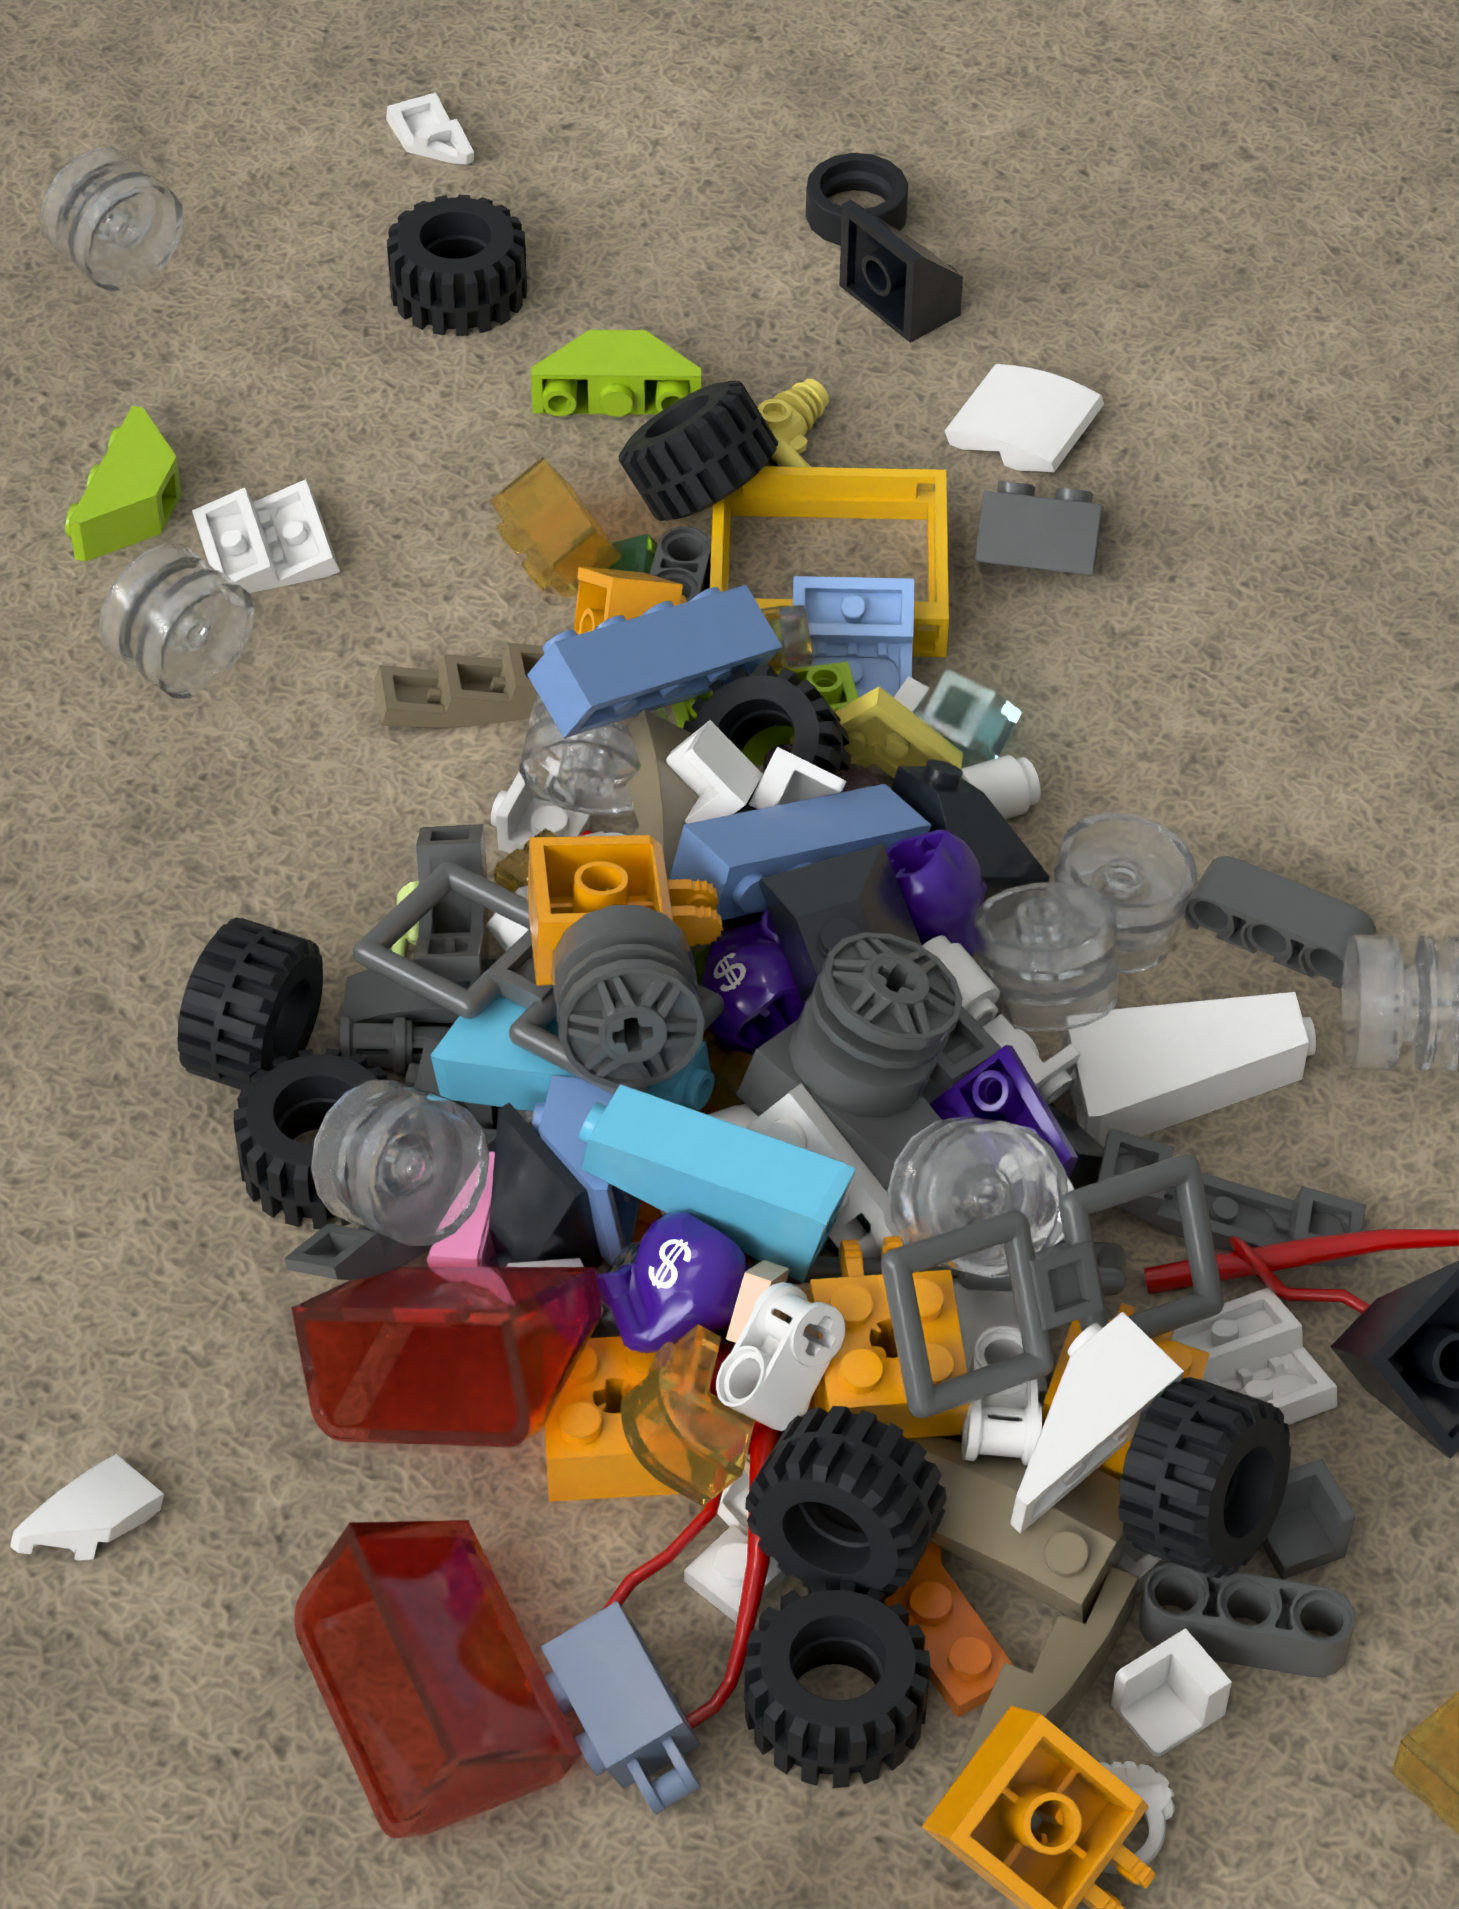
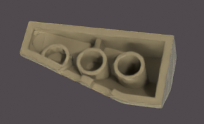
[908,1437,1131,1624]

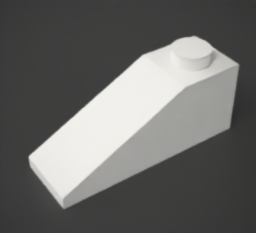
[1010,1312,1184,1534]

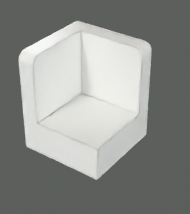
[666,720,763,824]
[749,747,847,809]
[1111,1628,1232,1757]

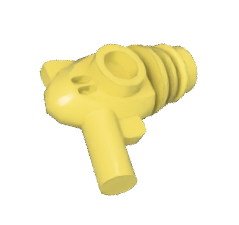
[758,379,829,467]

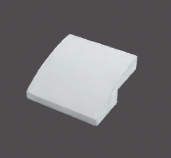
[945,364,1104,472]
[192,479,341,597]
[1171,1288,1337,1425]

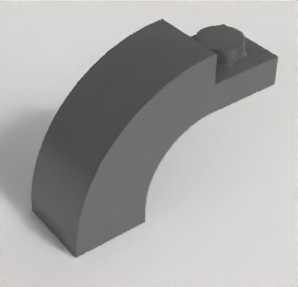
[413,824,489,988]

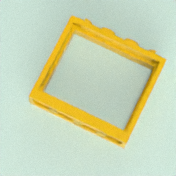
[710,466,949,657]

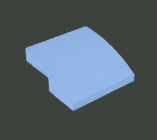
[791,576,914,697]

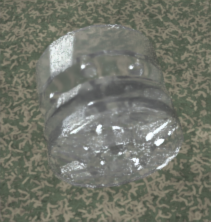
[1341,934,1459,1071]

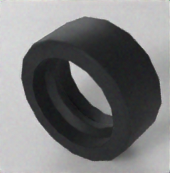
[806,153,908,246]

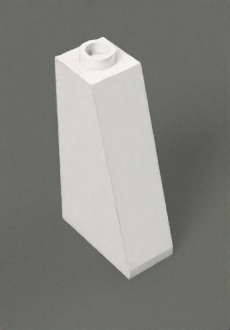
[1061,992,1316,1147]

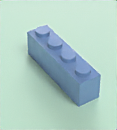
[527,585,783,739]
[669,784,931,921]

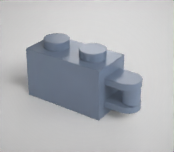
[541,1601,702,1815]

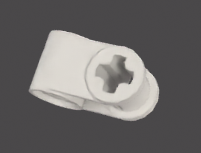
[716,1282,845,1431]
[961,1326,1042,1466]

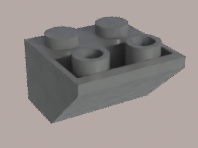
[975,481,1104,576]

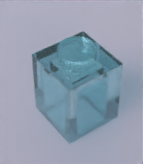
[920,669,1022,761]

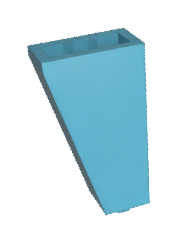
[430,995,714,1111]
[578,1084,856,1283]

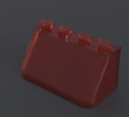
[291,1267,601,1447]
[294,1520,581,1839]

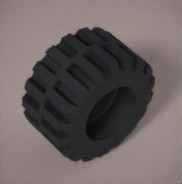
[387,194,527,336]
[618,380,778,521]
[683,665,851,811]
[177,917,323,1090]
[233,1048,406,1229]
[1118,1377,1291,1578]
[745,1406,947,1598]
[744,1581,930,1788]

